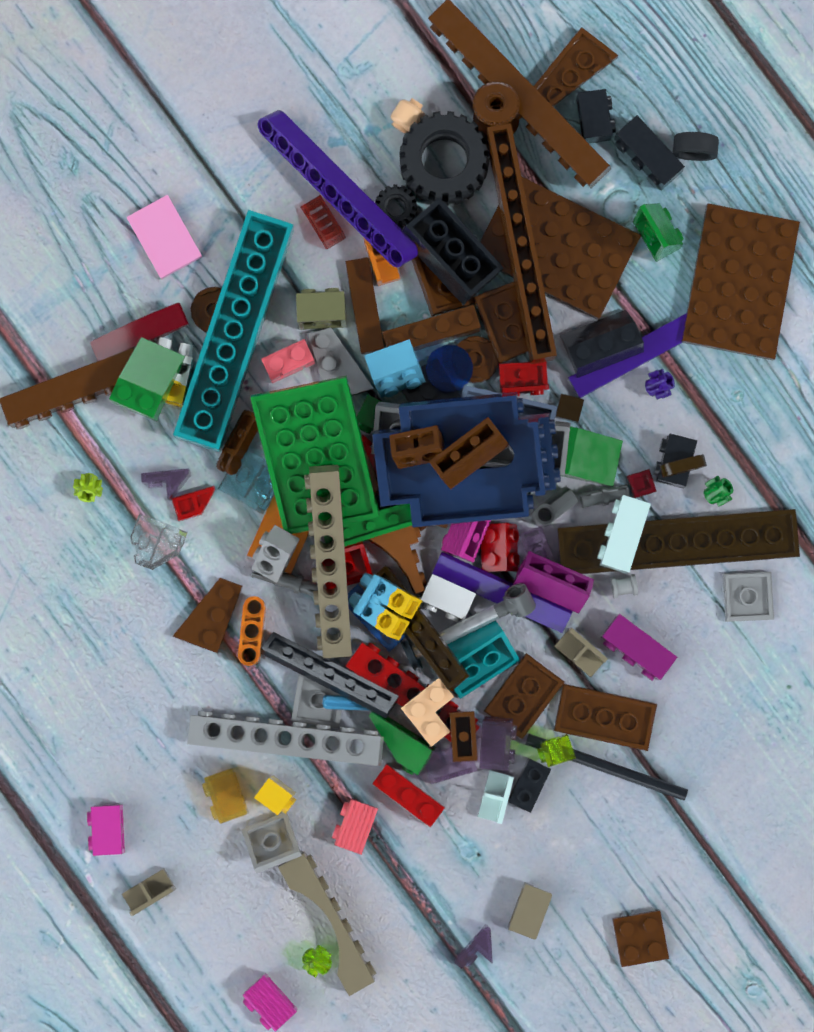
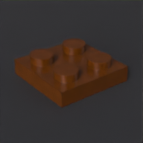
[612,910,669,967]

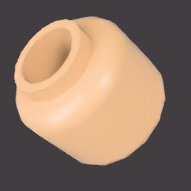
[391,98,425,134]

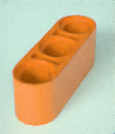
[238,596,266,666]

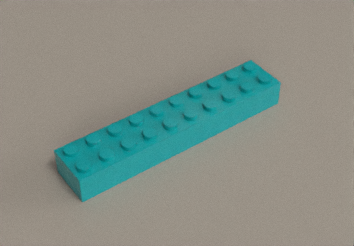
[173,210,294,452]

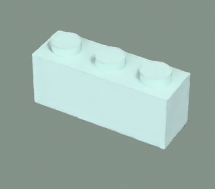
[597,495,651,574]

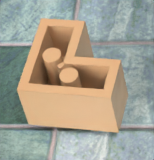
[401,678,454,747]

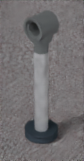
[400,583,536,671]

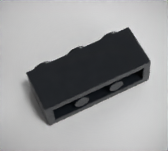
[614,115,685,191]

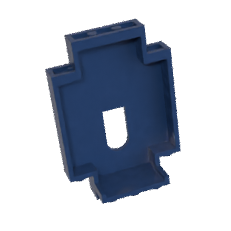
[372,392,561,527]

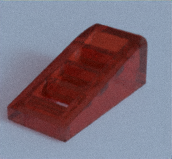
[301,195,346,249]

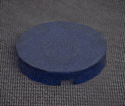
[426,344,473,393]

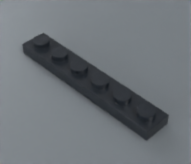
[261,632,399,718]

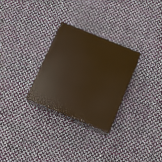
[555,394,584,423]

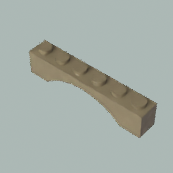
[278,851,377,996]

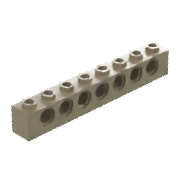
[305,465,352,659]

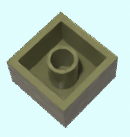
[296,288,347,330]

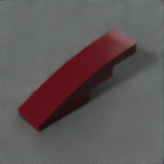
[90,303,189,361]

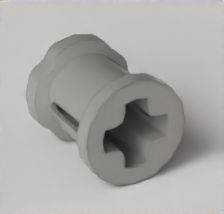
[611,574,638,599]

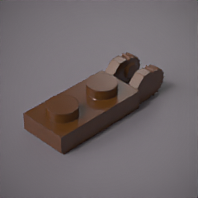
[216,409,258,476]

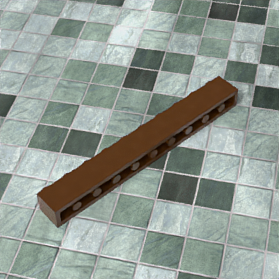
[428,0,611,189]
[485,123,557,364]

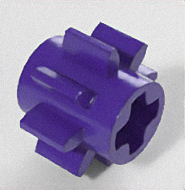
[645,369,675,400]

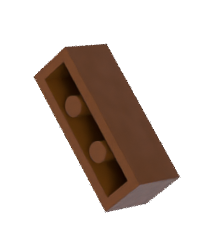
[429,417,509,489]

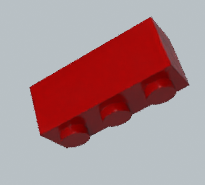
[372,764,445,828]

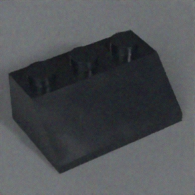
[560,310,644,378]

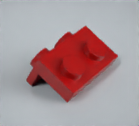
[499,362,549,396]
[481,523,520,572]

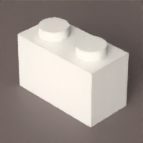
[421,574,476,623]

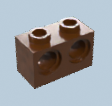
[389,425,445,469]

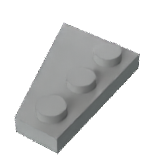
[308,327,374,396]

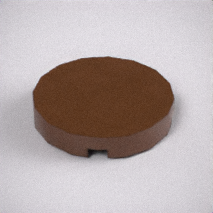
[190,287,221,332]
[452,336,499,384]

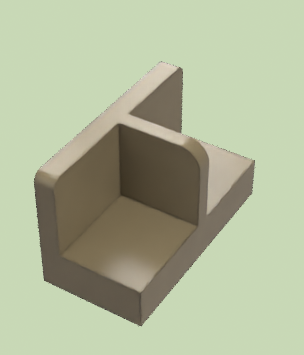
[554,628,608,678]
[122,868,176,916]
[508,882,552,940]

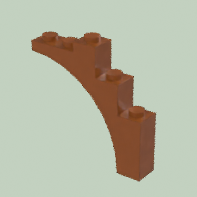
[295,526,427,595]

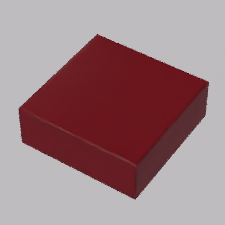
[626,469,657,498]

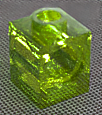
[537,734,576,767]

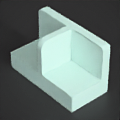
[477,770,514,824]

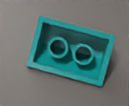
[447,620,520,699]

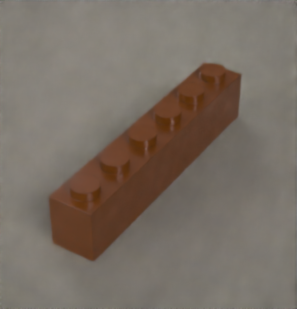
[0,348,134,430]

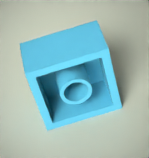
[364,339,426,398]

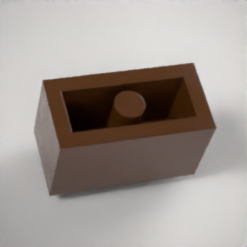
[449,711,478,762]

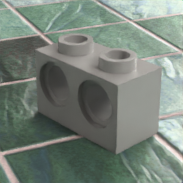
[252,525,300,583]

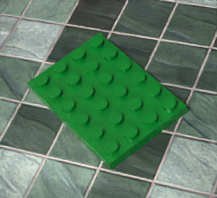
[250,375,380,534]

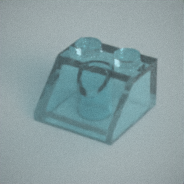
[218,451,274,514]

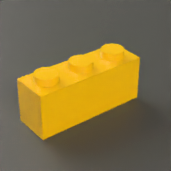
[254,775,296,816]

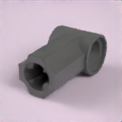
[532,486,579,527]

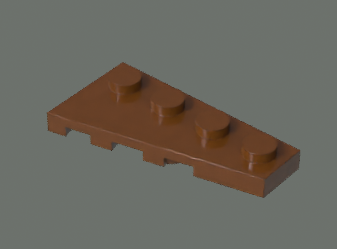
[534,27,619,106]

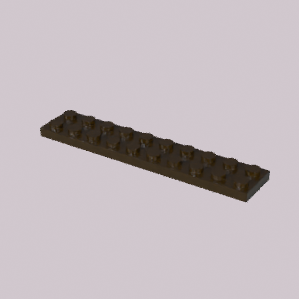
[557,509,800,574]

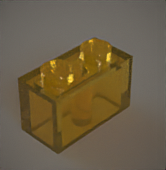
[202,768,249,824]

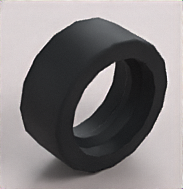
[673,132,719,161]

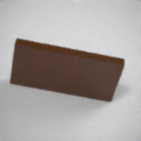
[553,684,657,751]

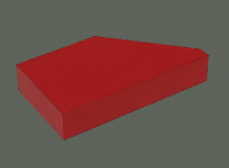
[172,486,216,522]

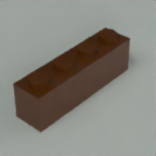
[382,305,481,351]

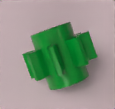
[704,476,734,507]

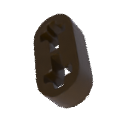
[660,454,707,478]

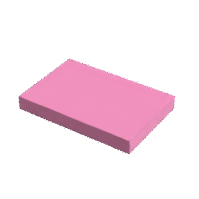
[126,195,202,280]

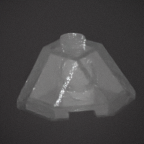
[130,514,188,570]

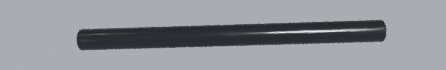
[525,733,688,801]

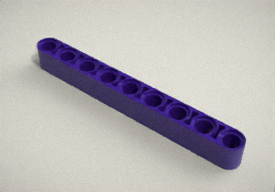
[257,110,418,268]

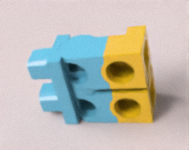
[348,573,423,640]

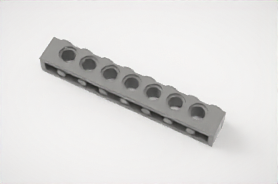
[187,711,384,766]

